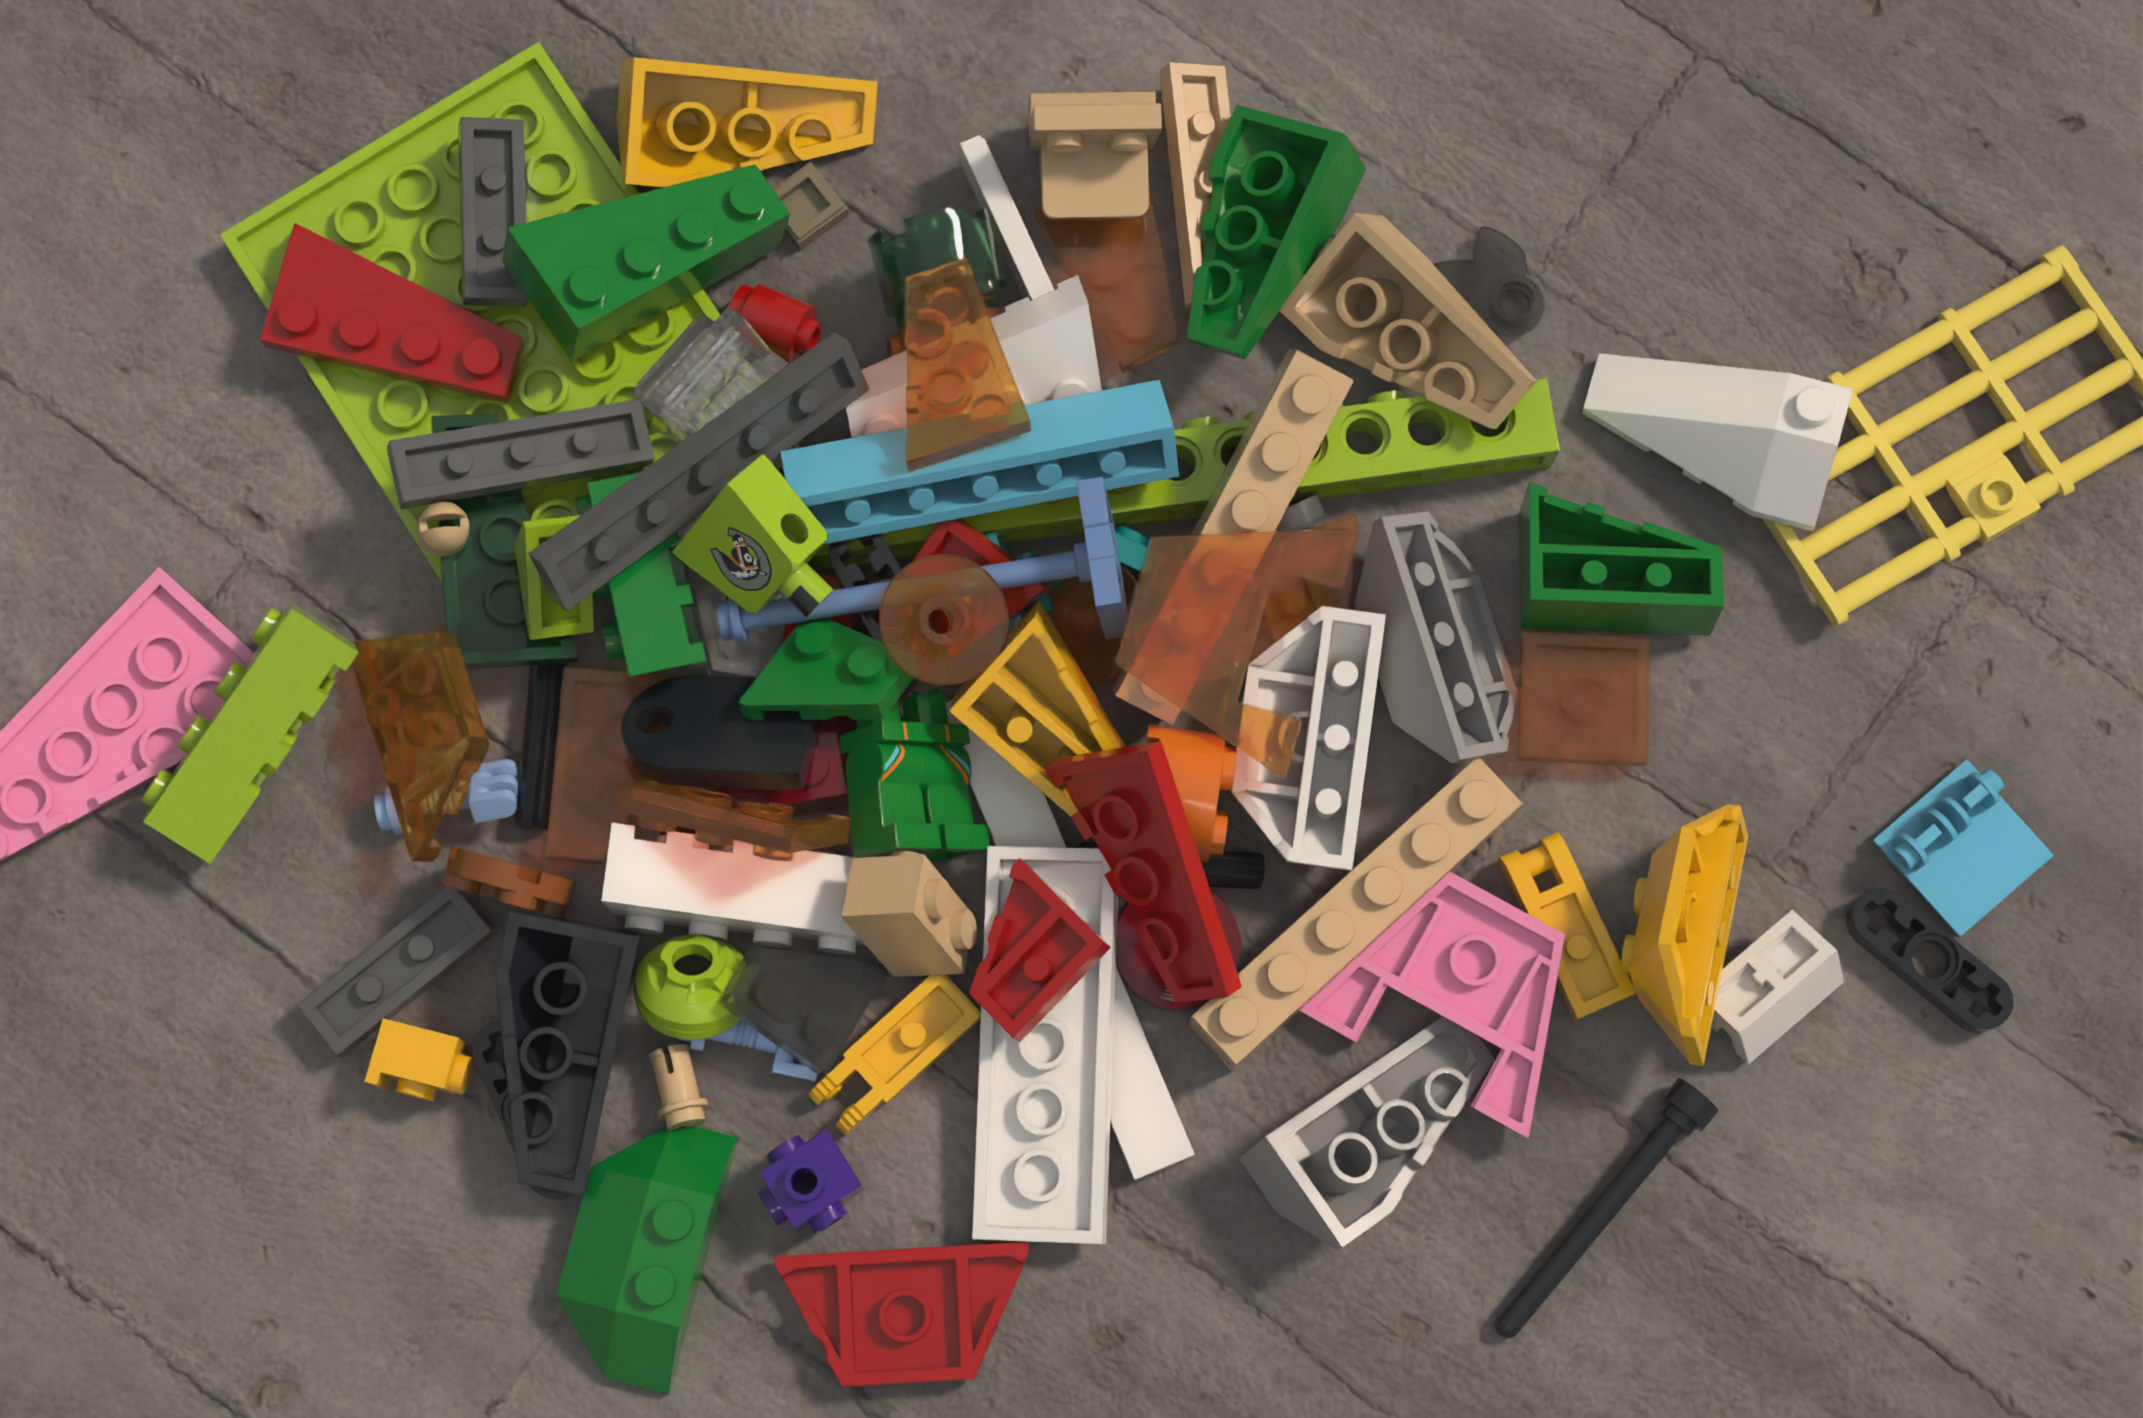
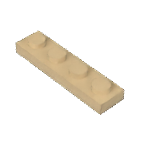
[1159,62,1231,307]

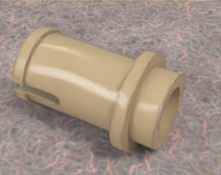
[648,1044,709,1131]

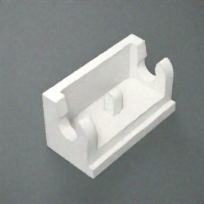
[1712,910,1844,1065]

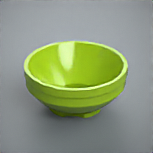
[634,934,753,1040]

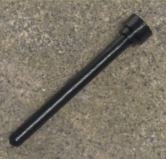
[1495,1078,1719,1338]

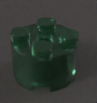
[867,206,1007,329]

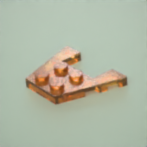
[1114,528,1359,777]

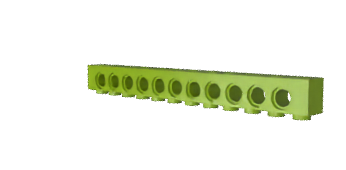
[807,378,1560,571]

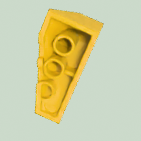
[616,57,878,187]

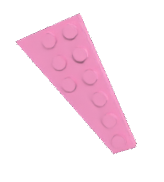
[0,567,254,862]

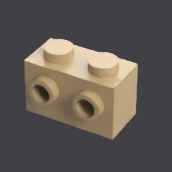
[841,851,977,977]

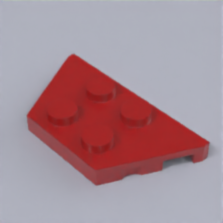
[775,1242,1029,1387]

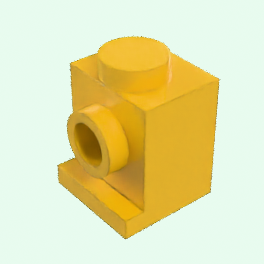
[364,1018,474,1102]

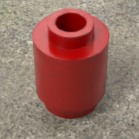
[725,284,822,364]

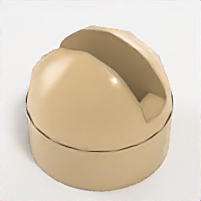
[417,501,470,556]

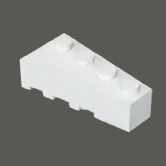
[846,275,1102,438]

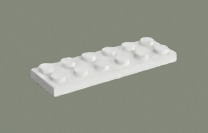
[972,846,1118,1244]

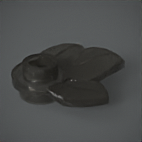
[1433,226,1545,336]

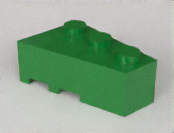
[575,472,706,677]
[1519,482,1724,636]

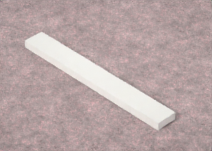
[946,700,1195,1181]

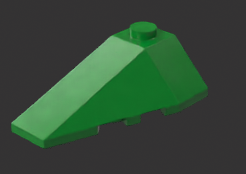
[1187,105,1366,360]

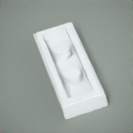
[960,135,1054,301]

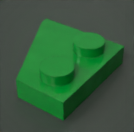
[738,618,919,720]

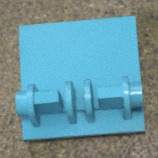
[1872,759,2054,938]

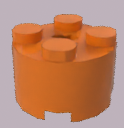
[1146,725,1237,863]

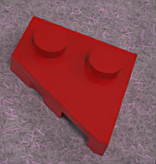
[969,858,1111,1042]

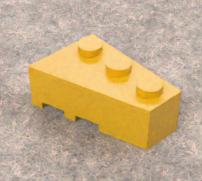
[949,600,1126,816]

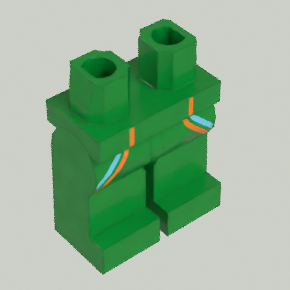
[839,693,990,863]

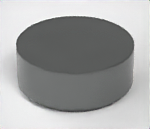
[1271,494,1325,542]

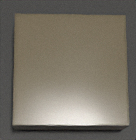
[773,162,849,251]

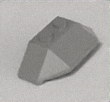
[1354,511,1517,763]

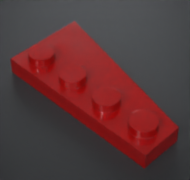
[260,223,525,403]
[1044,741,1242,1003]

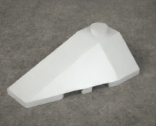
[1582,353,1853,531]

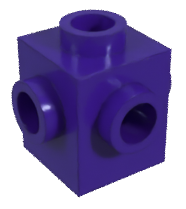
[757,1129,865,1235]

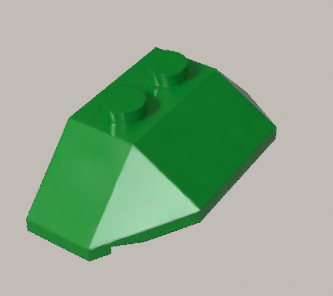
[556,1126,738,1394]

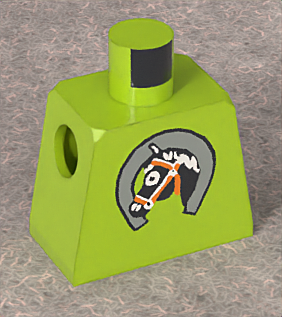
[672,454,834,618]

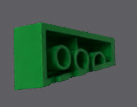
[502,164,791,361]

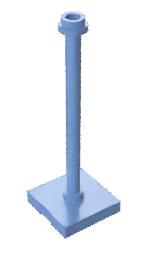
[717,477,1131,644]

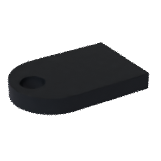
[621,674,822,791]

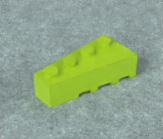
[140,602,359,864]

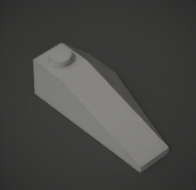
[1239,1017,1495,1250]

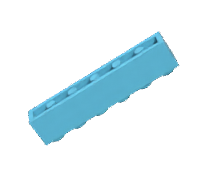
[780,380,1179,544]

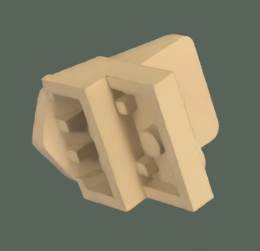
[1028,92,1162,220]

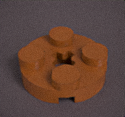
[442,846,577,918]

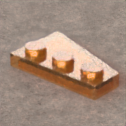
[1034,187,1178,373]
[614,780,852,861]

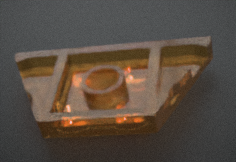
[352,631,490,862]

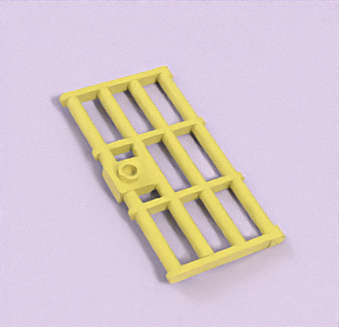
[1762,245,2143,627]

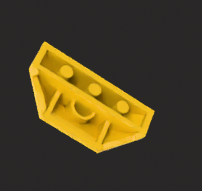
[1622,804,1749,1066]

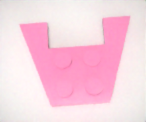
[1299,872,1565,1138]

